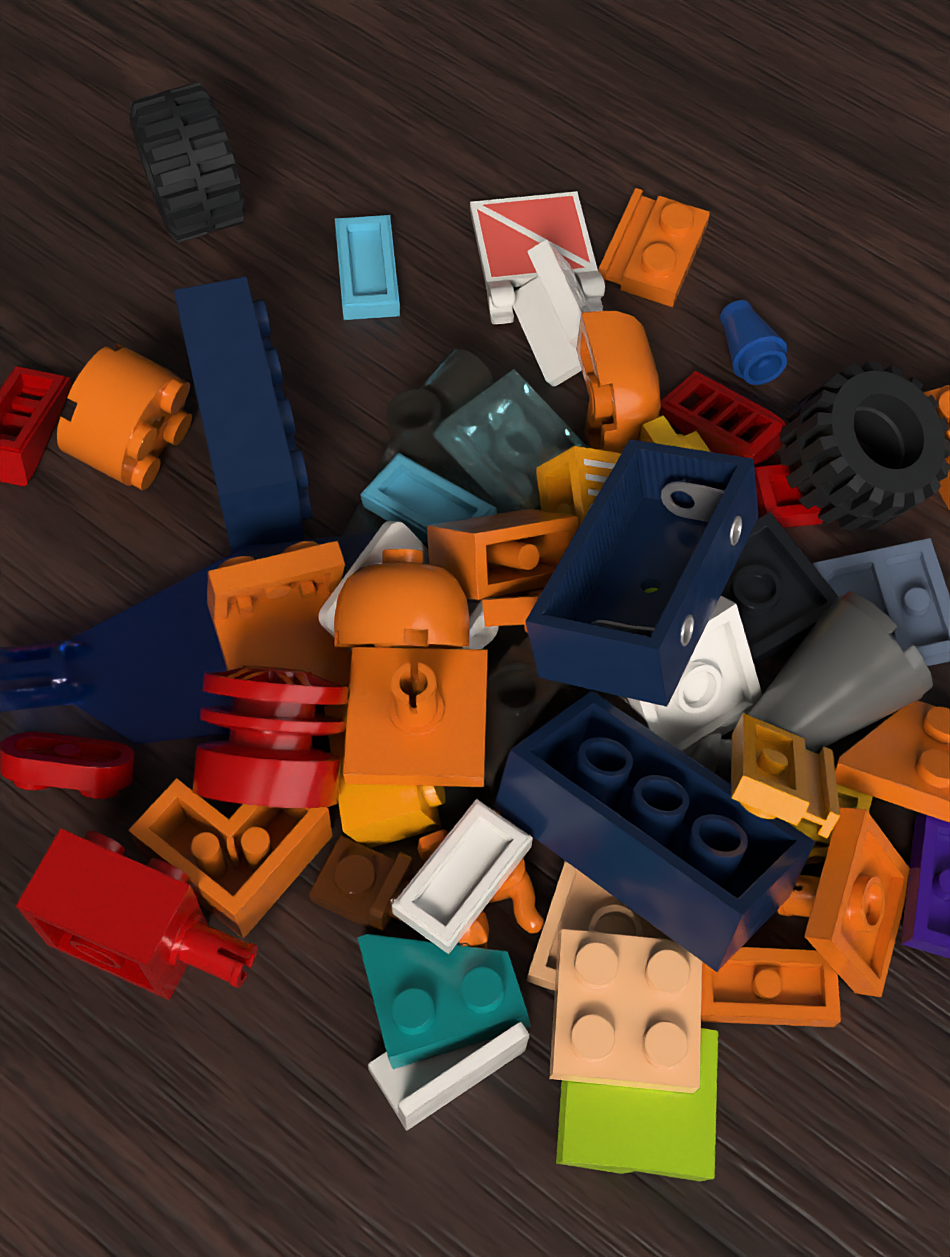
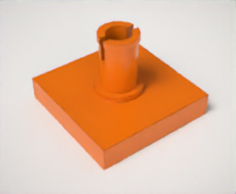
[343,647,488,787]
[777,807,909,997]

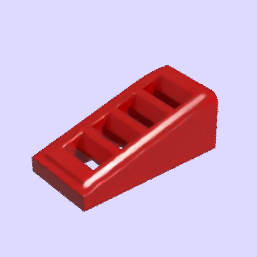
[0,366,72,486]
[659,371,788,467]

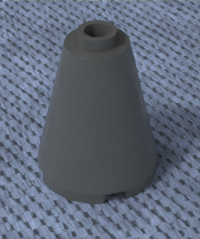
[748,591,933,753]

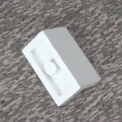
[513,239,591,386]
[368,1022,530,1131]

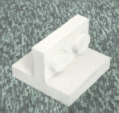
[598,596,763,756]

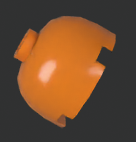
[334,549,470,649]

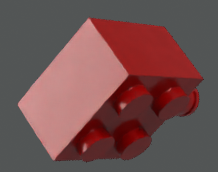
[16,828,258,1000]

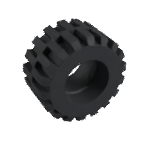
[129,82,245,243]
[780,362,950,531]

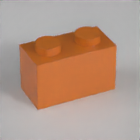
[427,509,579,600]

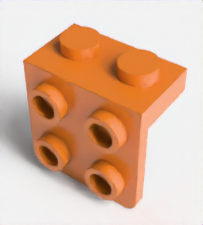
[207,541,352,693]

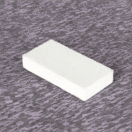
[391,799,533,954]

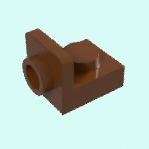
[309,835,414,936]

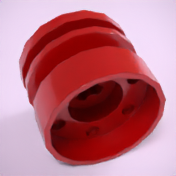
[192,665,349,808]

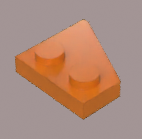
[835,700,950,823]

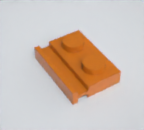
[598,188,710,308]

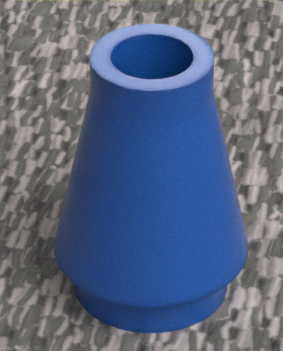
[719,300,787,385]

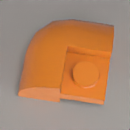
[576,311,661,453]

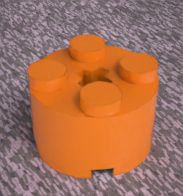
[57,344,192,490]

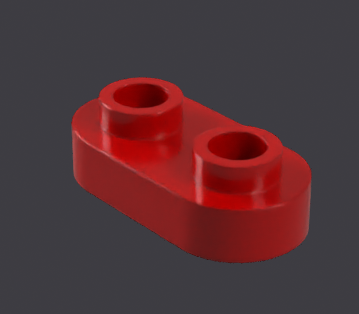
[0,732,135,799]

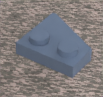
[813,538,950,666]

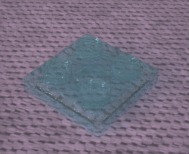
[433,369,589,512]

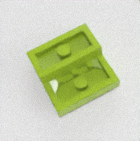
[556,1028,718,1181]

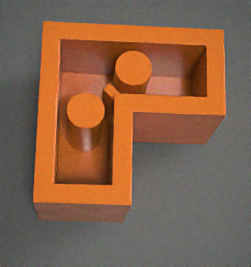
[128,778,333,939]

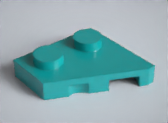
[357,934,531,1069]

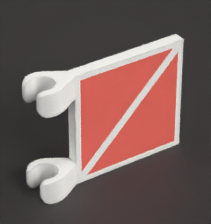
[470,191,605,324]

